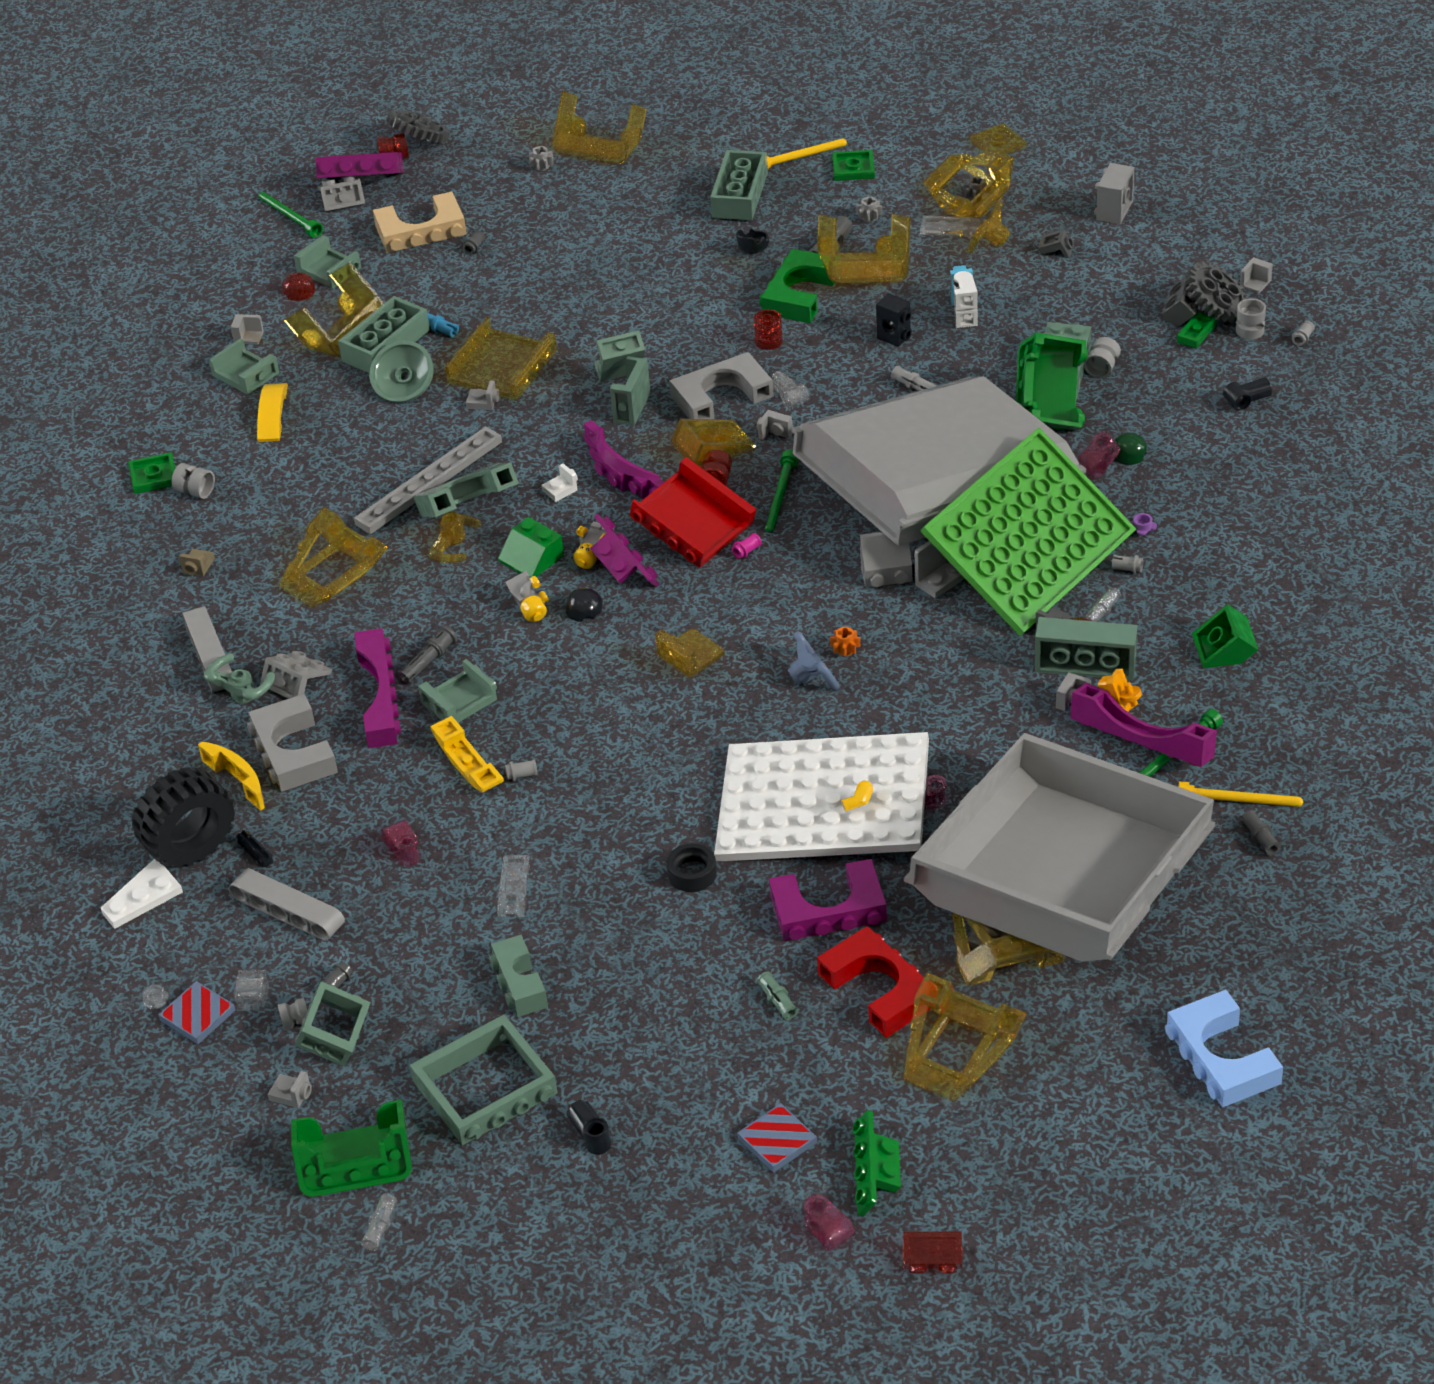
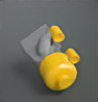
[573,521,614,569]
[505,571,549,622]

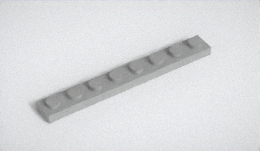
[354,426,502,534]

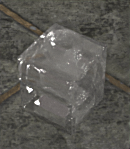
[234,969,269,1011]

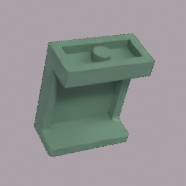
[294,235,361,289]
[594,330,645,382]
[209,339,279,395]
[610,356,651,426]
[418,659,497,723]

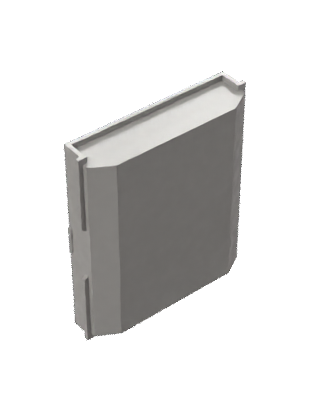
[792,376,1087,546]
[904,733,1216,962]

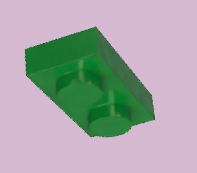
[1177,312,1217,349]

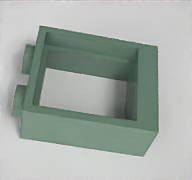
[294,982,371,1066]

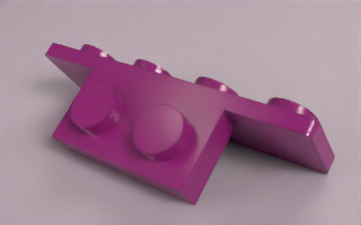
[590,514,660,587]

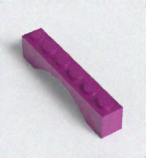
[354,628,401,749]
[1070,683,1217,767]

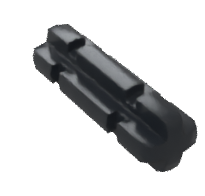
[236,830,273,867]

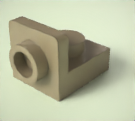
[179,549,215,576]

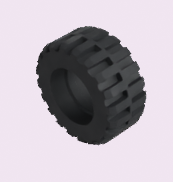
[132,767,235,868]

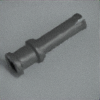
[397,626,458,684]

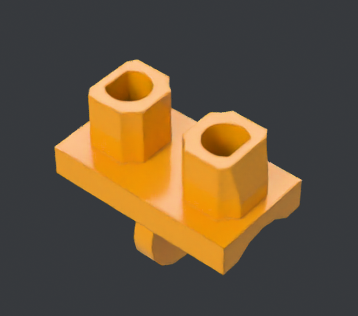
[1098,669,1142,712]

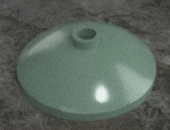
[369,340,434,403]

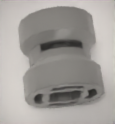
[278,998,307,1031]

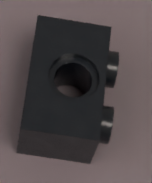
[876,293,912,347]

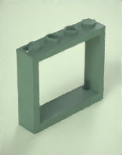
[410,1015,558,1145]

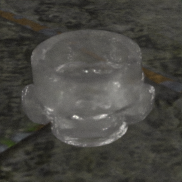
[142,985,169,1009]

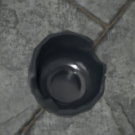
[736,229,769,254]
[565,588,603,622]

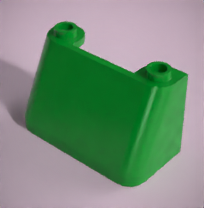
[1015,332,1088,431]
[291,1099,412,1197]

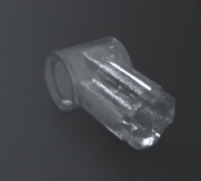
[771,371,810,410]

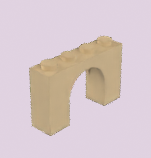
[373,192,467,253]

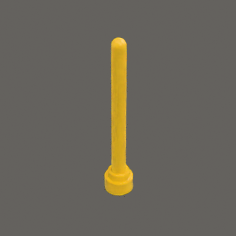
[767,138,847,169]
[1178,781,1303,807]

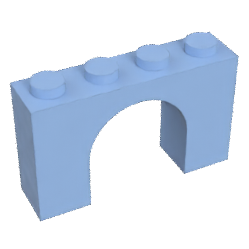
[1165,990,1283,1108]

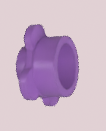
[1130,513,1157,536]

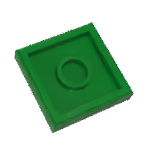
[832,150,875,181]
[128,452,176,494]

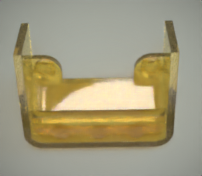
[552,91,647,164]
[817,214,911,283]
[284,262,384,358]

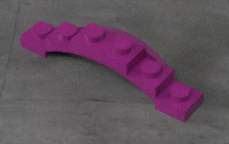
[584,420,664,499]

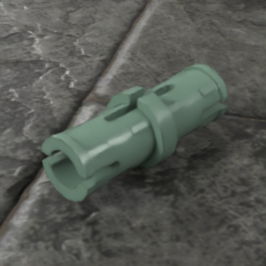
[757,972,798,1020]

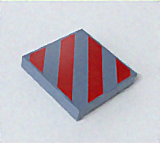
[158,981,236,1044]
[737,1103,817,1173]

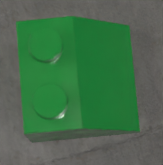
[498,517,564,578]
[1192,604,1258,668]

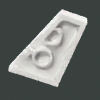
[101,859,183,929]

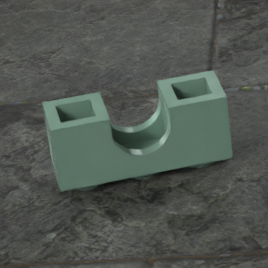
[489,935,548,1017]

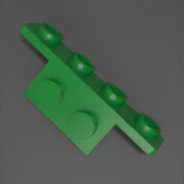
[852,1110,901,1217]

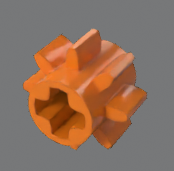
[830,627,861,656]

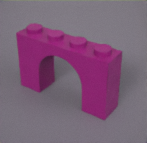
[315,152,403,178]
[769,859,887,941]

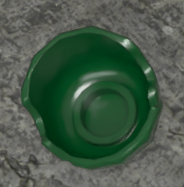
[1111,433,1147,465]

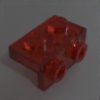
[903,1231,962,1274]

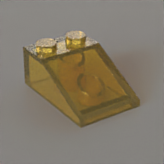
[671,419,756,467]

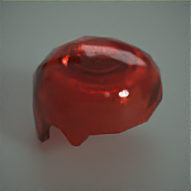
[282,272,316,301]

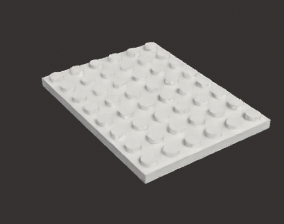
[714,732,929,861]

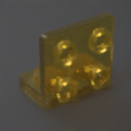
[655,628,725,678]

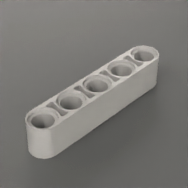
[182,606,232,693]
[228,868,345,941]

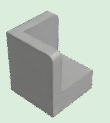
[1240,257,1273,293]
[231,314,264,344]

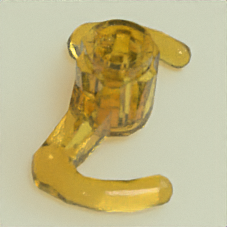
[967,200,1011,253]
[429,511,481,563]

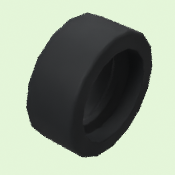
[667,843,717,892]

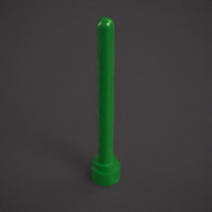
[258,192,323,238]
[765,450,799,533]
[1139,708,1223,777]

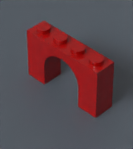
[817,926,937,1038]

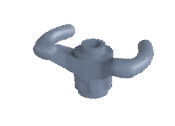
[788,631,840,691]

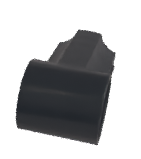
[1223,377,1272,411]
[567,1099,611,1155]

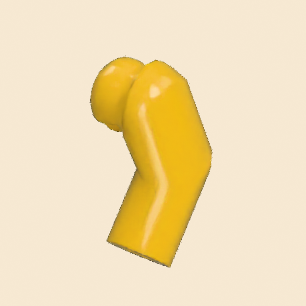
[841,780,873,812]

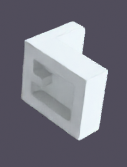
[541,464,578,502]

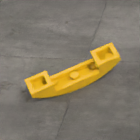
[257,383,288,442]
[430,716,504,793]
[198,742,265,811]

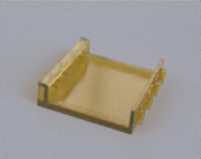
[445,317,557,401]

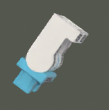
[950,265,978,328]

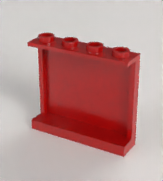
[629,457,756,568]

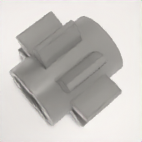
[529,146,554,171]
[856,197,883,222]

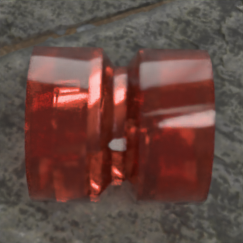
[377,133,409,160]
[753,309,783,350]
[701,449,733,486]

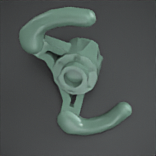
[204,653,275,704]

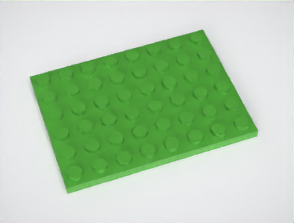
[920,427,1136,636]

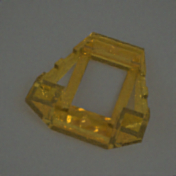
[922,153,1014,218]
[279,507,388,608]
[951,912,1065,986]
[904,972,1027,1101]

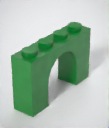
[759,249,841,323]

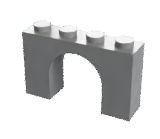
[669,352,774,426]
[247,694,338,792]

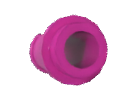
[732,533,762,559]

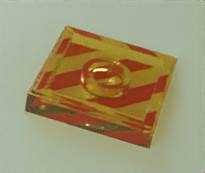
[970,123,1026,160]

